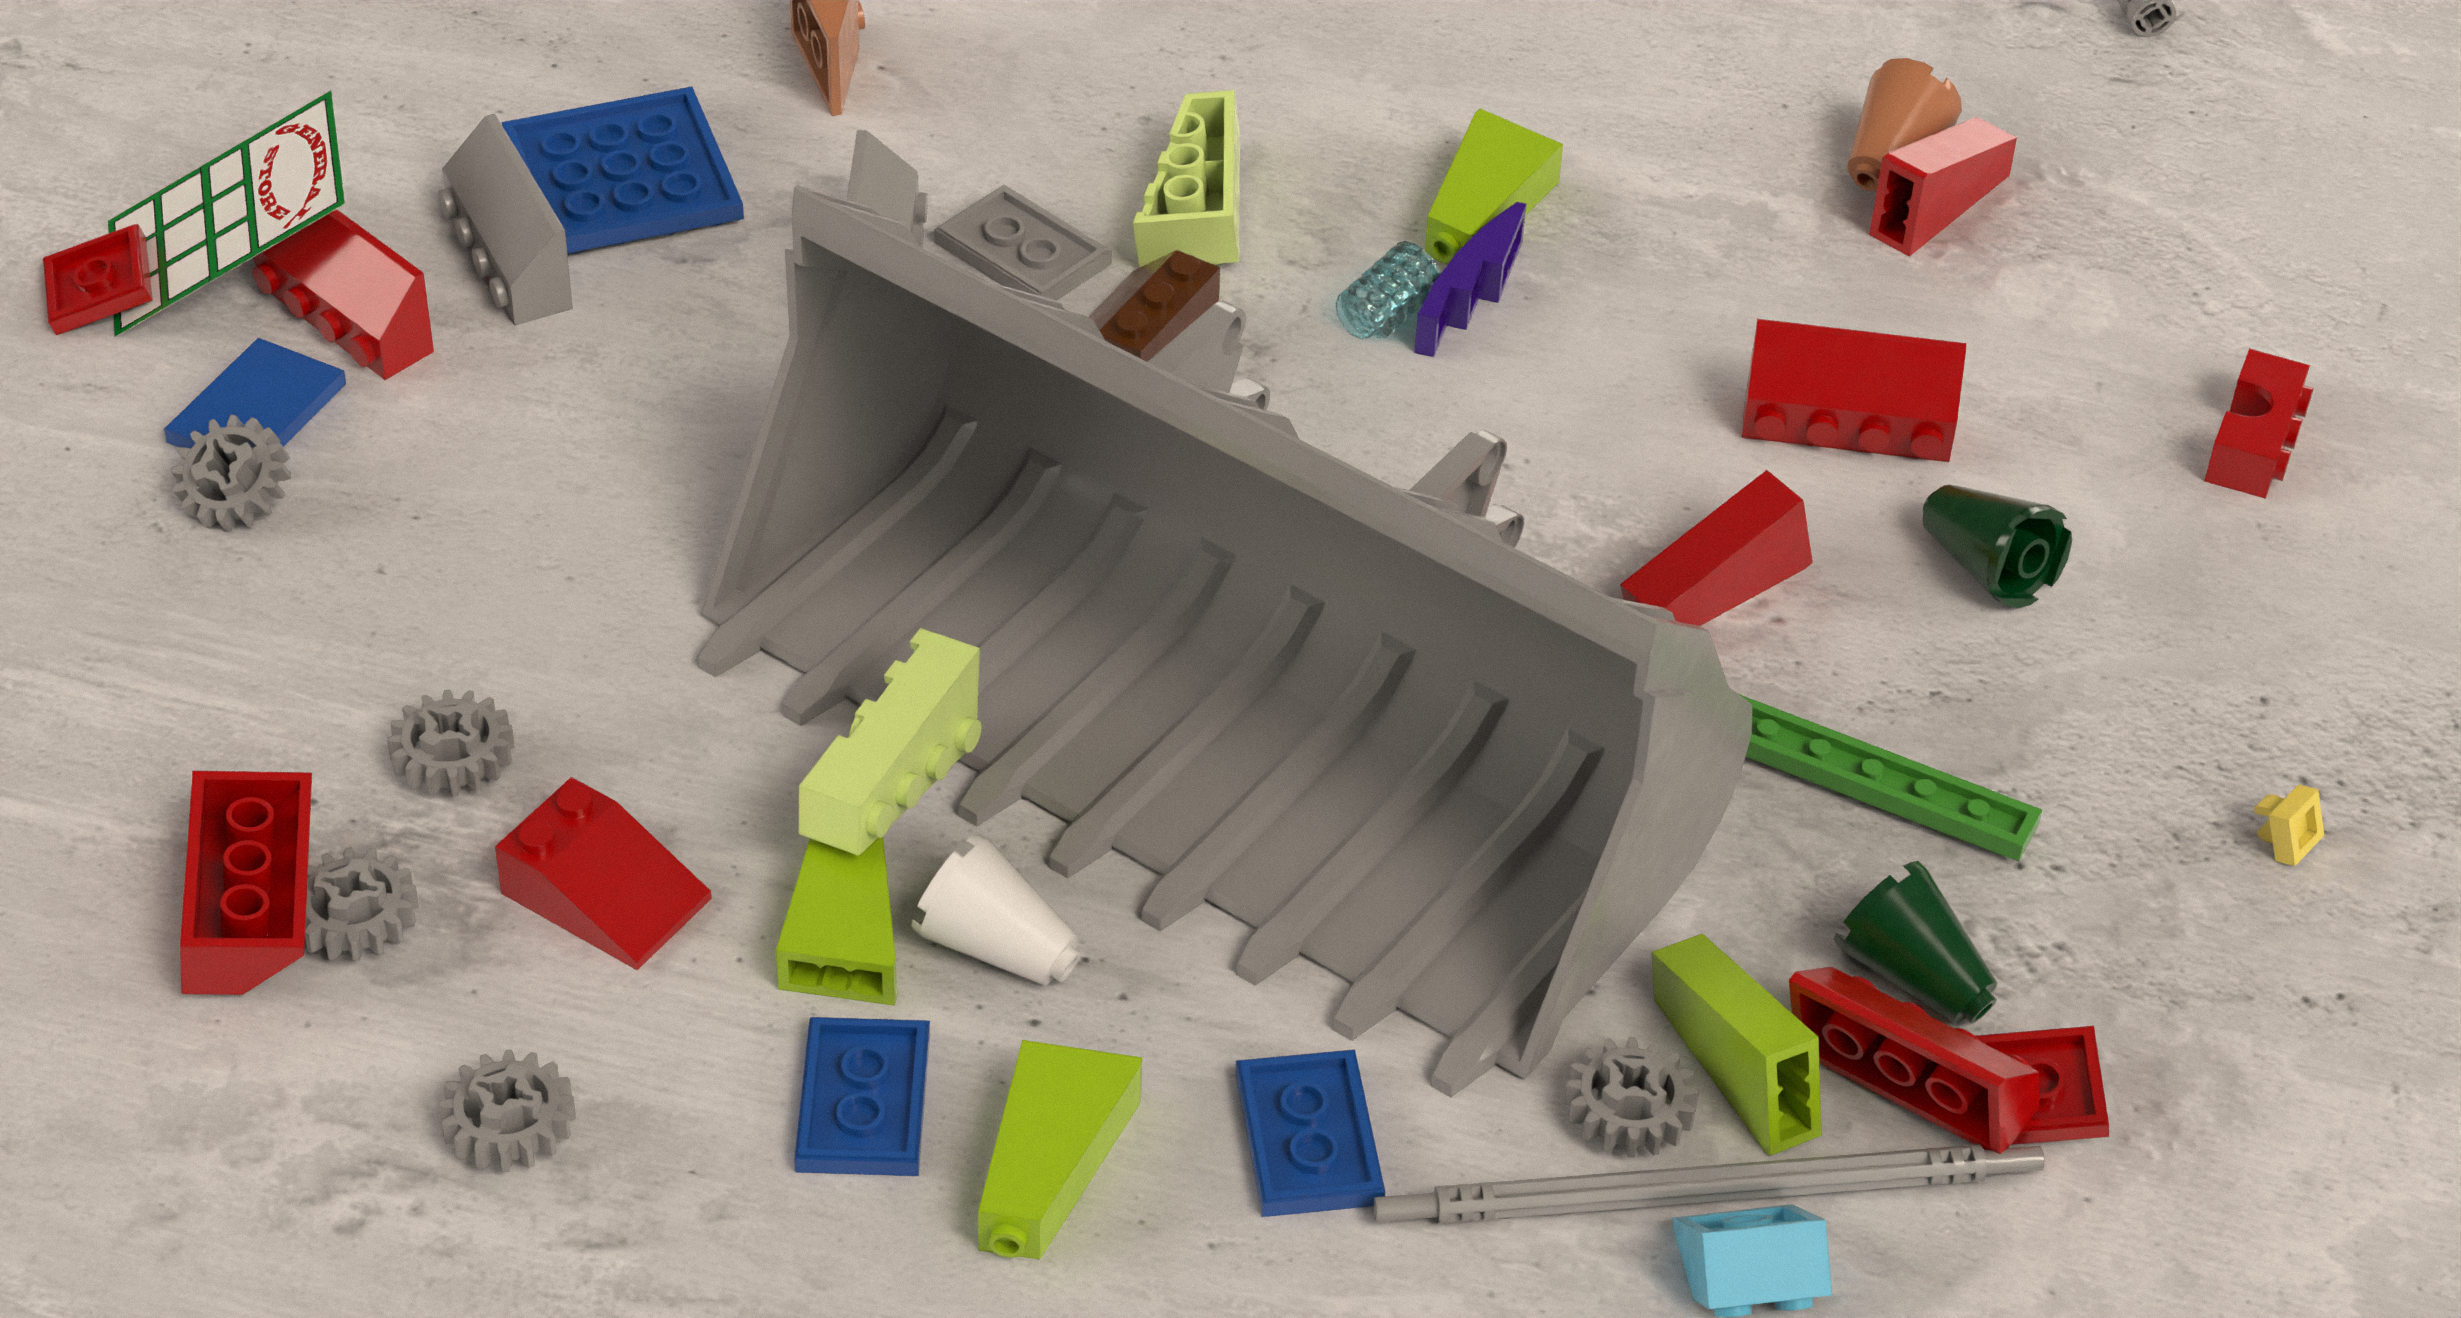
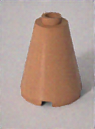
[1847,58,1962,191]

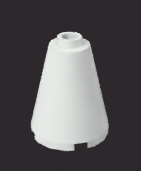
[911,833,1081,986]

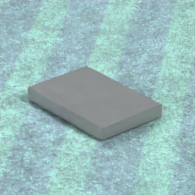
[934,185,1112,301]

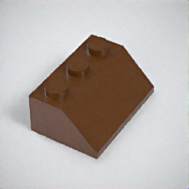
[1089,250,1220,362]

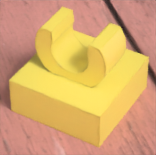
[2254,784,2324,866]

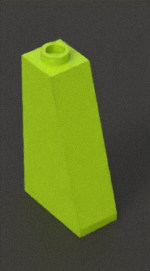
[1424,108,1563,265]
[776,837,897,1006]
[1651,933,1822,1156]
[978,1040,1142,1260]

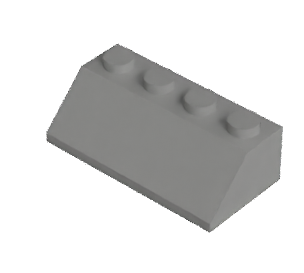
[438,113,573,325]
[847,130,928,248]

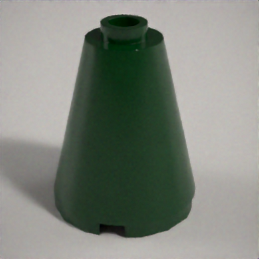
[1922,484,2072,608]
[1834,861,1997,1024]

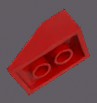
[495,777,712,970]

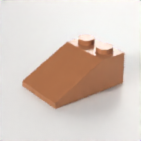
[790,0,865,116]

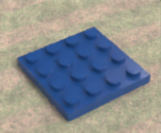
[501,86,744,254]

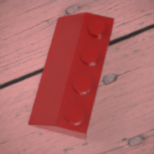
[252,209,434,380]
[1741,319,1967,462]
[180,771,312,995]
[1789,967,2040,1155]

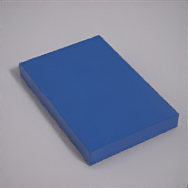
[164,338,346,449]
[794,1017,930,1176]
[1235,1049,1385,1217]

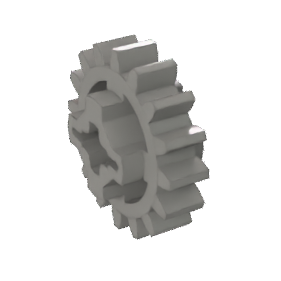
[171,415,291,531]
[387,689,515,797]
[305,847,419,961]
[1565,1037,1699,1158]
[438,1050,576,1172]

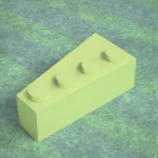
[1133,90,1240,268]
[798,628,982,856]

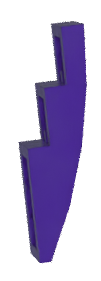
[1414,202,1526,357]

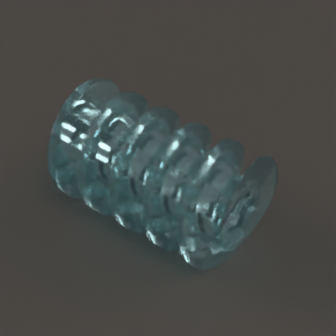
[1336,241,1442,339]

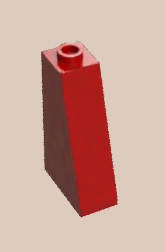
[1869,117,2017,257]
[1620,470,1813,626]

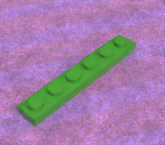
[1738,694,2042,862]

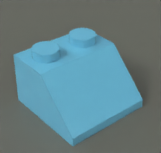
[1672,1204,1832,1317]

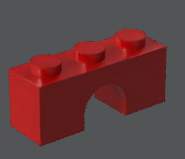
[2204,348,2314,499]

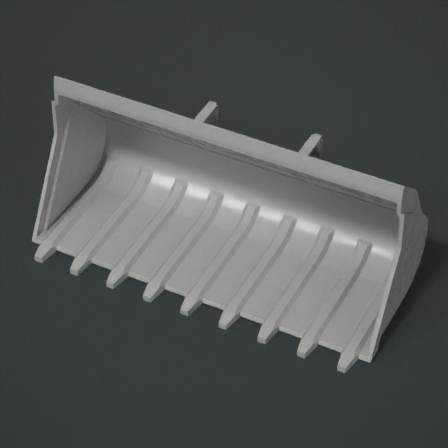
[698,185,1752,1097]

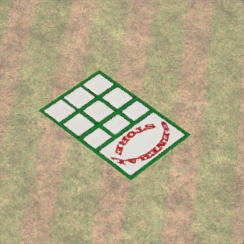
[108,90,345,337]

